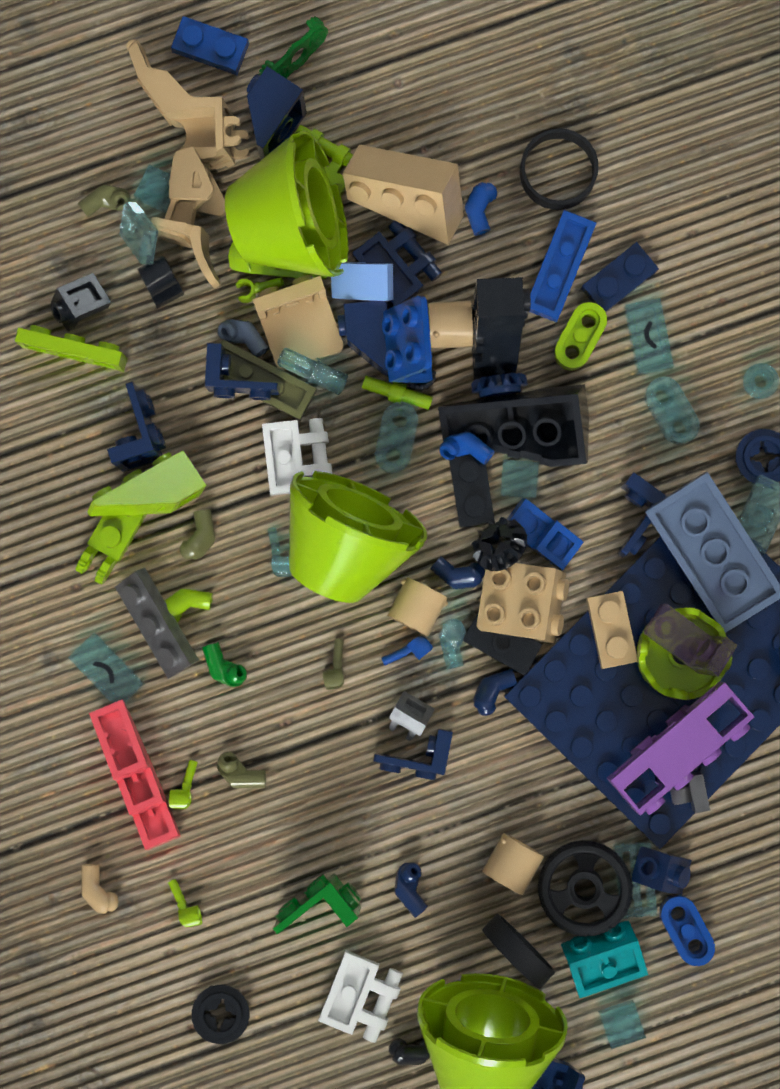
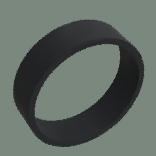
[520,128,599,210]
[482,913,556,989]

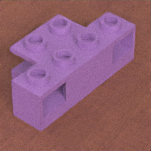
[607,682,754,816]

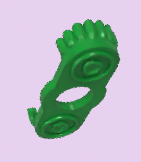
[259,16,328,79]

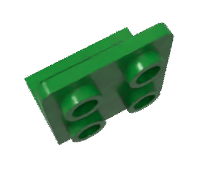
[272,873,361,934]

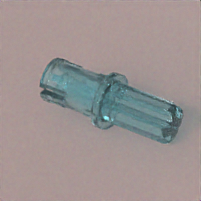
[277,348,348,395]

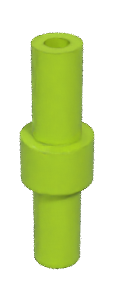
[362,375,433,410]

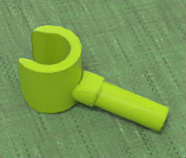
[236,277,284,303]
[169,760,198,809]
[168,879,203,927]

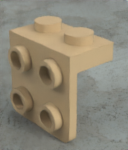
[253,275,344,372]
[477,563,569,643]

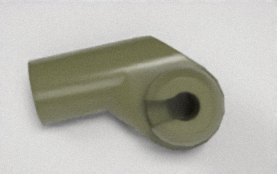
[77,185,130,217]
[217,752,266,788]

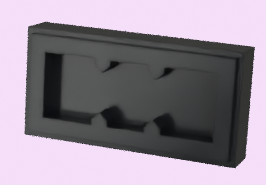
[462,611,543,676]

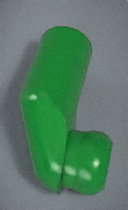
[202,642,247,687]

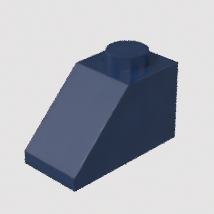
[338,301,388,377]

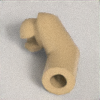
[81,864,119,914]

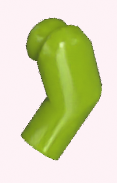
[164,589,213,622]

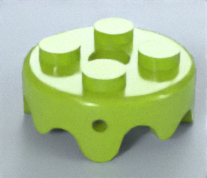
[637,608,733,700]

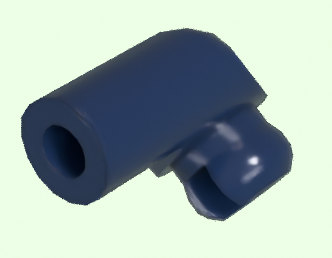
[430,556,485,589]
[473,668,517,716]
[394,862,428,918]

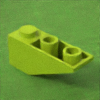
[87,450,207,516]

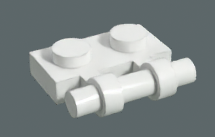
[262,418,333,496]
[318,950,403,1043]

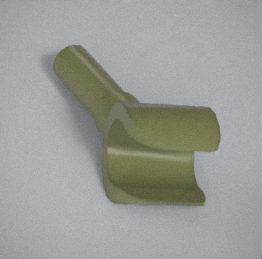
[323,639,344,690]

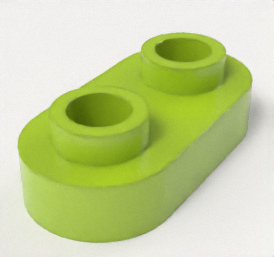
[554,302,607,371]

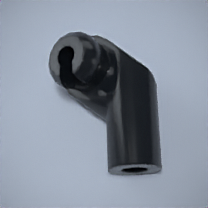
[389,1038,430,1066]

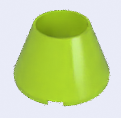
[225,130,349,277]
[289,471,427,603]
[417,973,568,1089]

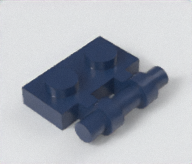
[352,221,442,307]

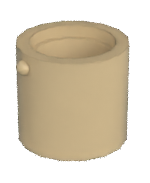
[428,300,473,349]
[387,577,448,637]
[482,833,544,895]

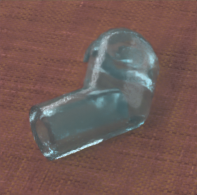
[439,619,466,670]

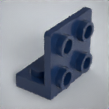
[107,381,166,472]

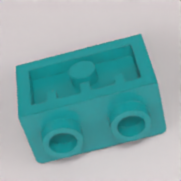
[561,921,648,998]

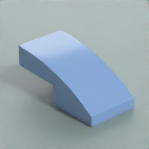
[331,262,394,301]

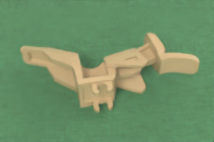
[126,39,250,289]

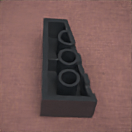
[472,277,531,381]

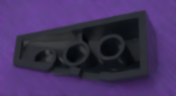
[438,384,589,467]

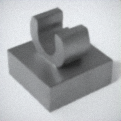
[389,691,435,741]
[670,771,710,813]

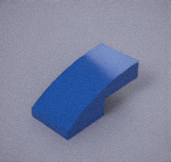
[507,498,584,570]

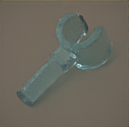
[268,527,292,577]

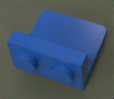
[382,296,433,383]

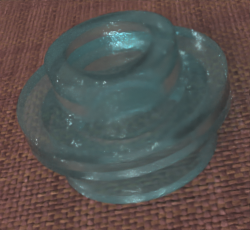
[743,363,779,399]

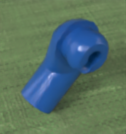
[465,182,497,236]
[439,432,495,465]

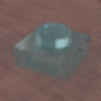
[134,165,170,213]
[598,1000,646,1049]

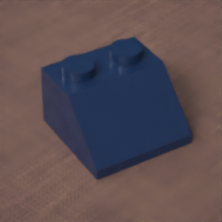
[246,67,307,159]

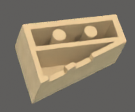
[343,144,464,245]

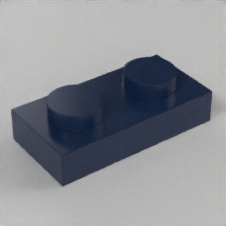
[581,242,659,313]

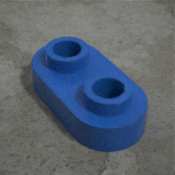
[659,895,715,966]

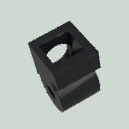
[137,256,185,309]

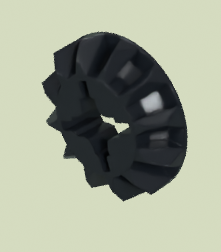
[472,517,527,571]
[191,984,250,1044]

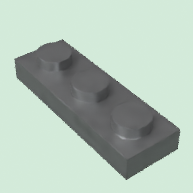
[115,568,199,679]

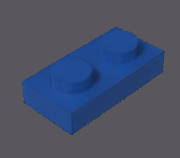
[171,16,249,75]

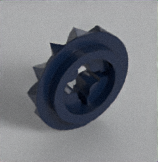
[471,373,528,398]
[735,429,780,486]

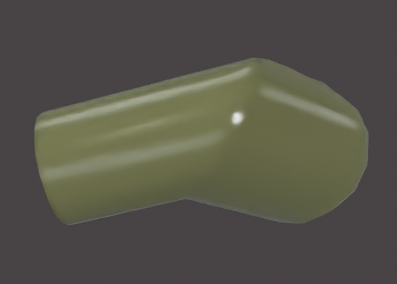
[180,509,215,560]

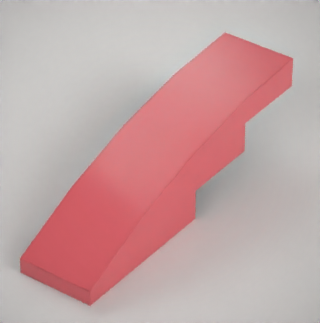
[89,699,181,850]

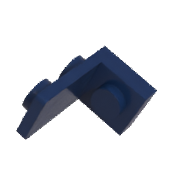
[205,343,280,400]
[617,472,666,558]
[373,728,453,780]

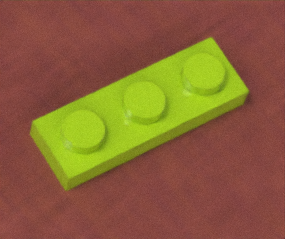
[15,325,128,372]

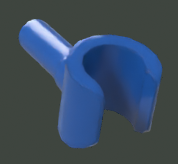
[381,636,433,665]

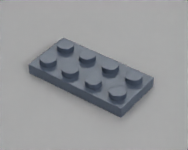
[644,471,780,633]

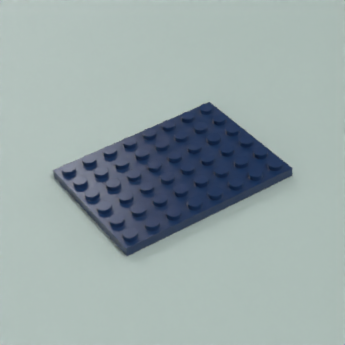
[504,536,780,849]

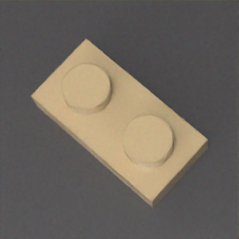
[586,591,638,669]

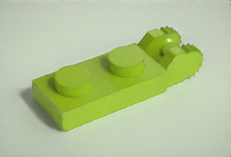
[75,482,147,585]

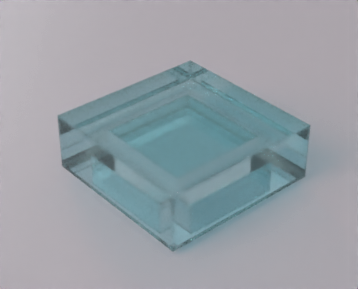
[500,460,539,499]

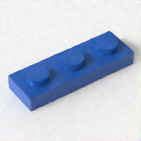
[528,210,596,323]

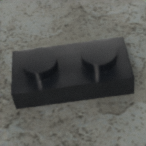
[449,454,495,528]

